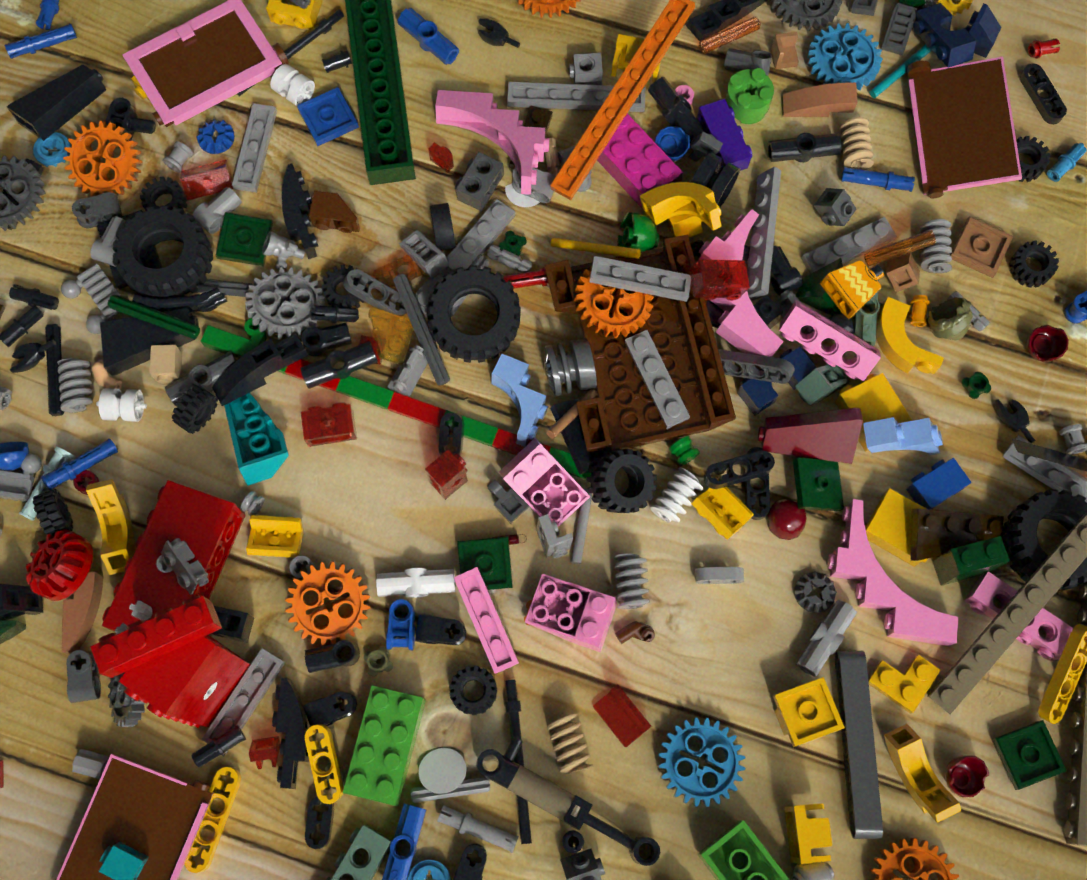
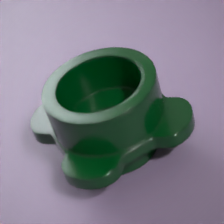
[499,231,527,256]
[962,372,991,399]

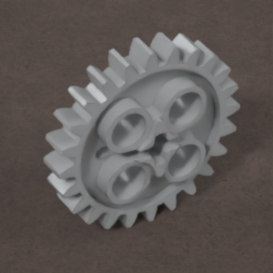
[245,267,325,339]

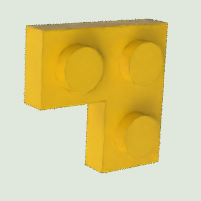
[868,654,941,714]

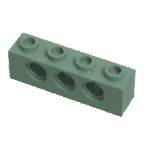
[326,825,392,880]

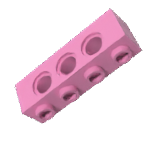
[779,300,881,381]
[964,571,1073,661]

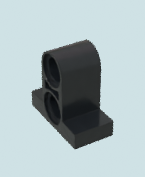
[0,584,43,623]

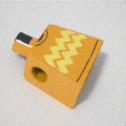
[820,260,884,319]

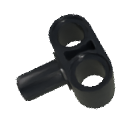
[105,97,156,148]

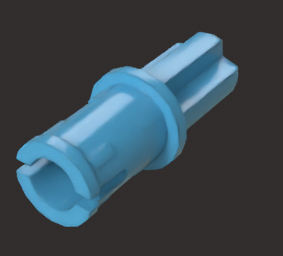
[1047,143,1087,182]

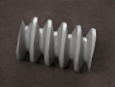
[920,219,952,273]
[57,358,93,413]
[614,554,650,609]

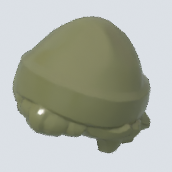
[928,297,973,340]

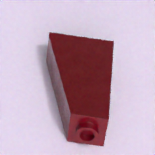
[758,408,863,464]

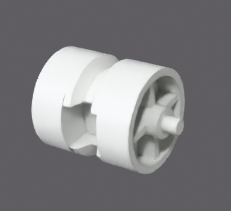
[270,64,315,106]
[96,388,147,422]

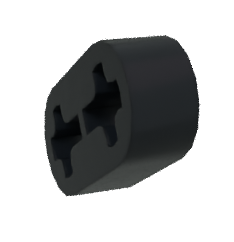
[438,413,464,460]
[305,796,335,849]

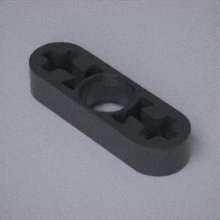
[1020,63,1067,125]
[744,447,770,520]
[703,450,775,489]

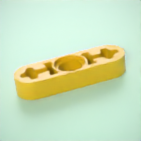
[305,724,344,804]

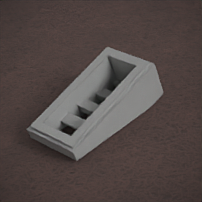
[399,229,449,279]

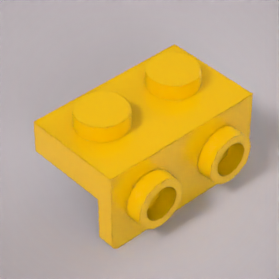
[691,480,754,540]
[246,515,304,558]

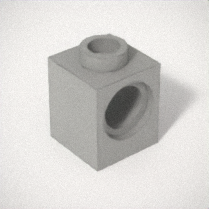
[569,53,603,85]

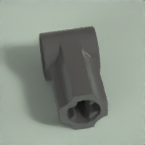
[724,48,772,76]

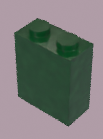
[933,536,1010,586]

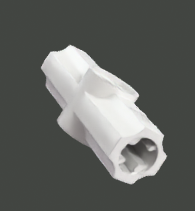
[376,568,456,598]

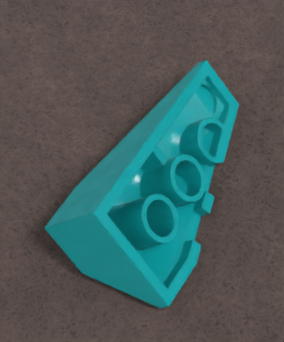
[224,393,289,486]

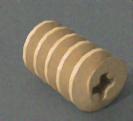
[840,117,874,170]
[547,714,593,774]

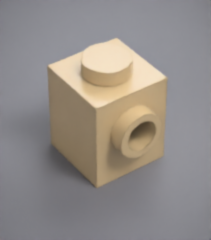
[149,345,182,384]

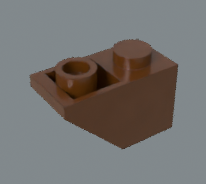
[309,191,360,233]

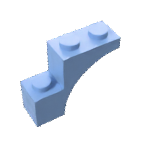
[491,354,548,447]
[863,417,943,455]

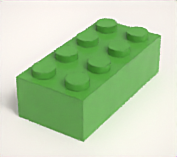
[343,686,426,806]
[697,820,789,880]

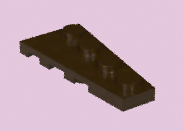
[910,509,1004,561]

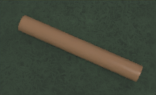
[547,388,598,439]

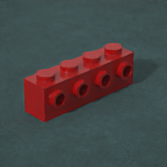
[90,595,222,678]

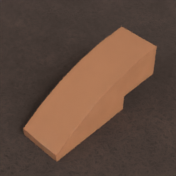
[782,82,858,117]
[62,572,103,655]

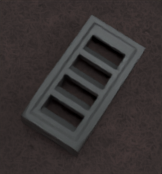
[881,3,917,55]

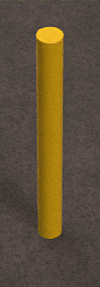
[551,237,641,259]

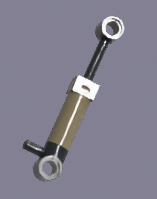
[476,737,661,866]

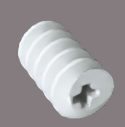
[650,467,703,523]

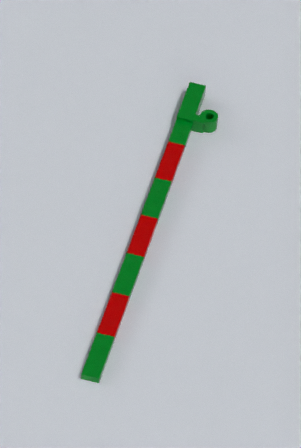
[201,318,591,480]

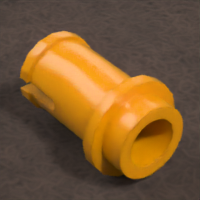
[910,295,930,327]

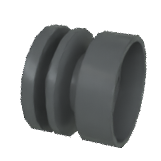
[544,337,597,396]

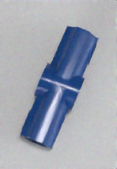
[397,8,459,65]
[382,803,427,880]

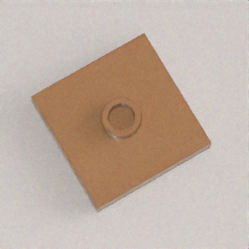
[950,216,1013,278]

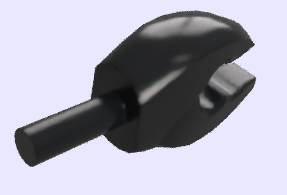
[478,19,520,48]
[10,340,56,373]
[994,399,1036,443]

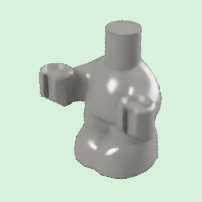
[262,231,305,271]

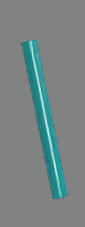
[869,44,932,98]

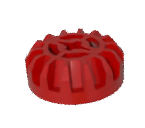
[26,529,93,601]

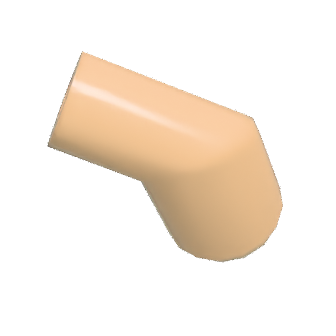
[92,360,122,389]

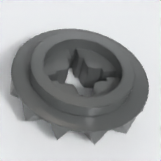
[795,571,837,613]

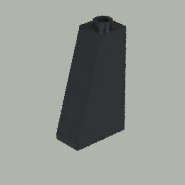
[6,65,106,141]
[100,308,199,376]

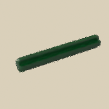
[107,295,200,339]

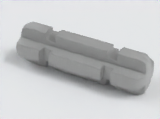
[487,245,532,273]
[947,291,990,331]

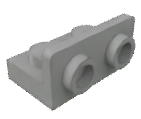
[536,514,573,558]

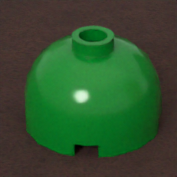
[617,212,659,252]

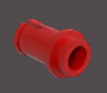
[1028,38,1060,59]

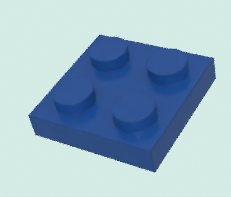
[297,87,359,147]

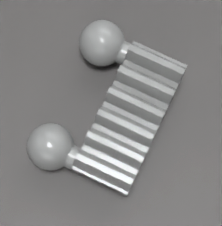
[61,264,121,334]
[0,454,42,503]

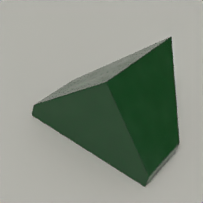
[796,258,843,315]

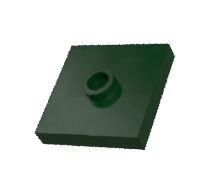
[216,212,273,267]
[792,458,844,511]
[457,537,513,590]
[993,720,1067,790]

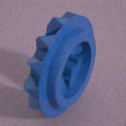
[196,119,235,154]

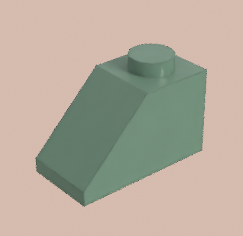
[795,364,851,405]

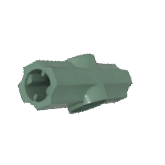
[853,279,880,346]

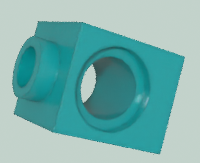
[99,842,149,880]

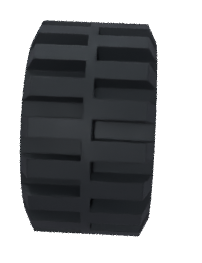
[587,449,657,513]

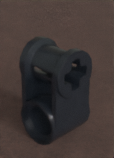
[415,615,467,646]
[303,691,357,731]
[453,844,487,880]

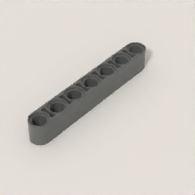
[835,650,883,839]

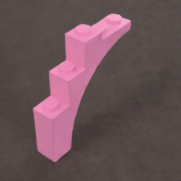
[435,90,550,195]
[697,209,784,357]
[827,499,958,646]

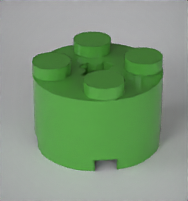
[725,68,774,124]

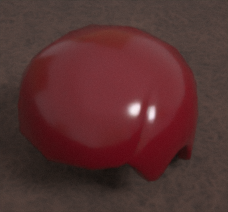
[1026,325,1069,362]
[768,499,807,540]
[945,755,989,797]

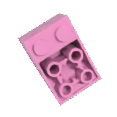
[499,438,590,527]
[525,574,617,652]

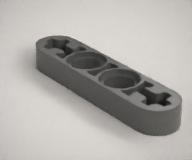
[718,349,795,384]

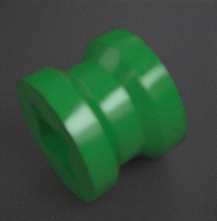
[669,436,700,466]

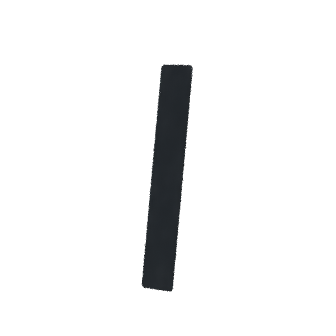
[1012,439,1087,472]

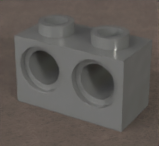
[455,152,504,212]

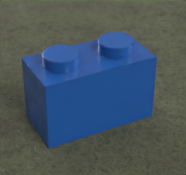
[906,458,972,510]

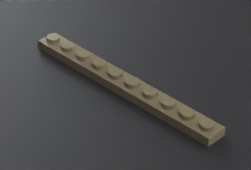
[928,512,1087,714]
[1064,582,1087,846]

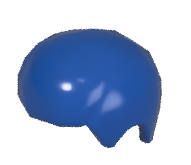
[654,126,690,162]
[0,442,29,471]

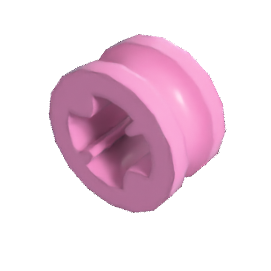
[675,85,694,105]

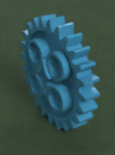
[807,23,883,91]
[658,717,746,807]

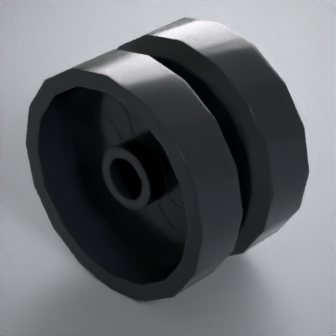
[691,152,741,208]

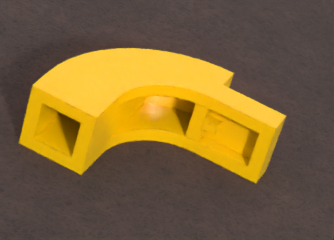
[640,182,721,231]
[876,297,944,374]
[86,479,136,575]
[884,724,961,823]

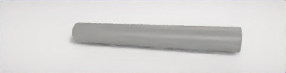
[571,489,593,564]

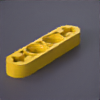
[1038,624,1087,724]
[185,767,241,873]

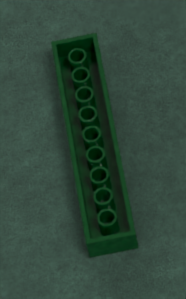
[345,0,416,185]

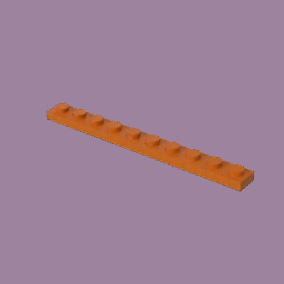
[550,0,695,200]

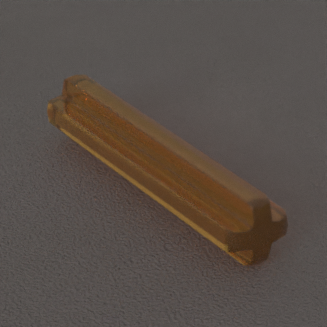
[699,17,761,54]
[864,230,936,266]

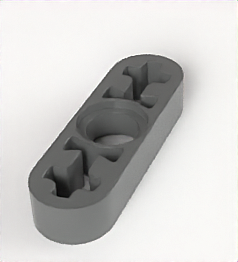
[343,269,407,319]

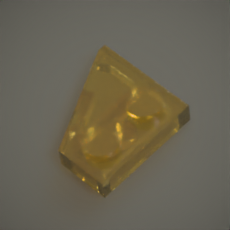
[368,307,413,365]

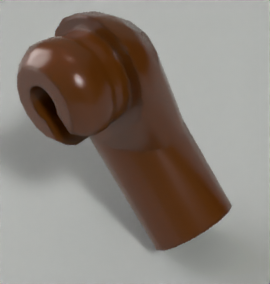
[615,621,655,644]

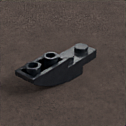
[282,163,318,259]
[212,334,308,406]
[272,678,309,789]

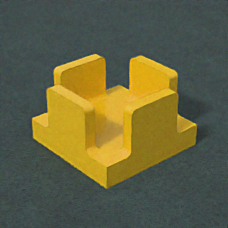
[611,34,661,84]
[773,677,845,747]
[784,803,832,864]

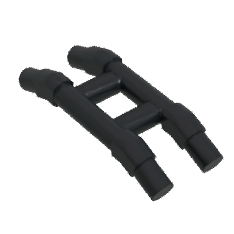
[132,287,228,312]

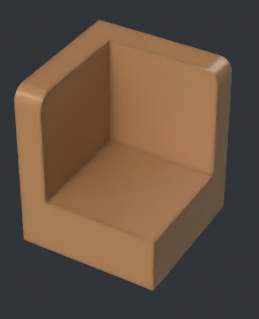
[771,32,799,69]
[886,252,920,293]

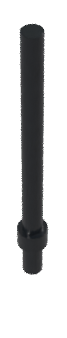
[237,9,344,97]
[505,680,532,844]

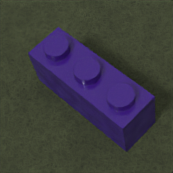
[697,99,753,171]

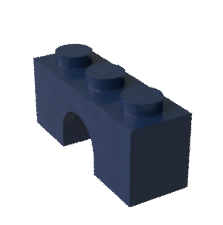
[913,3,976,68]
[738,347,817,416]

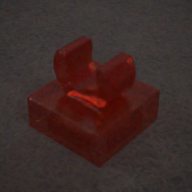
[249,736,280,769]

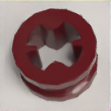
[73,470,100,495]

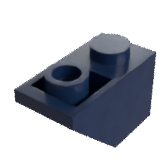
[965,3,1001,58]

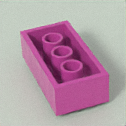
[597,113,683,211]

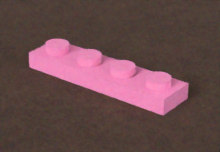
[454,567,519,674]

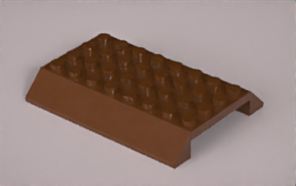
[545,234,736,452]

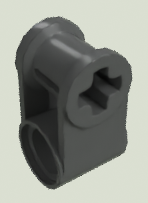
[72,192,122,229]
[66,650,101,703]

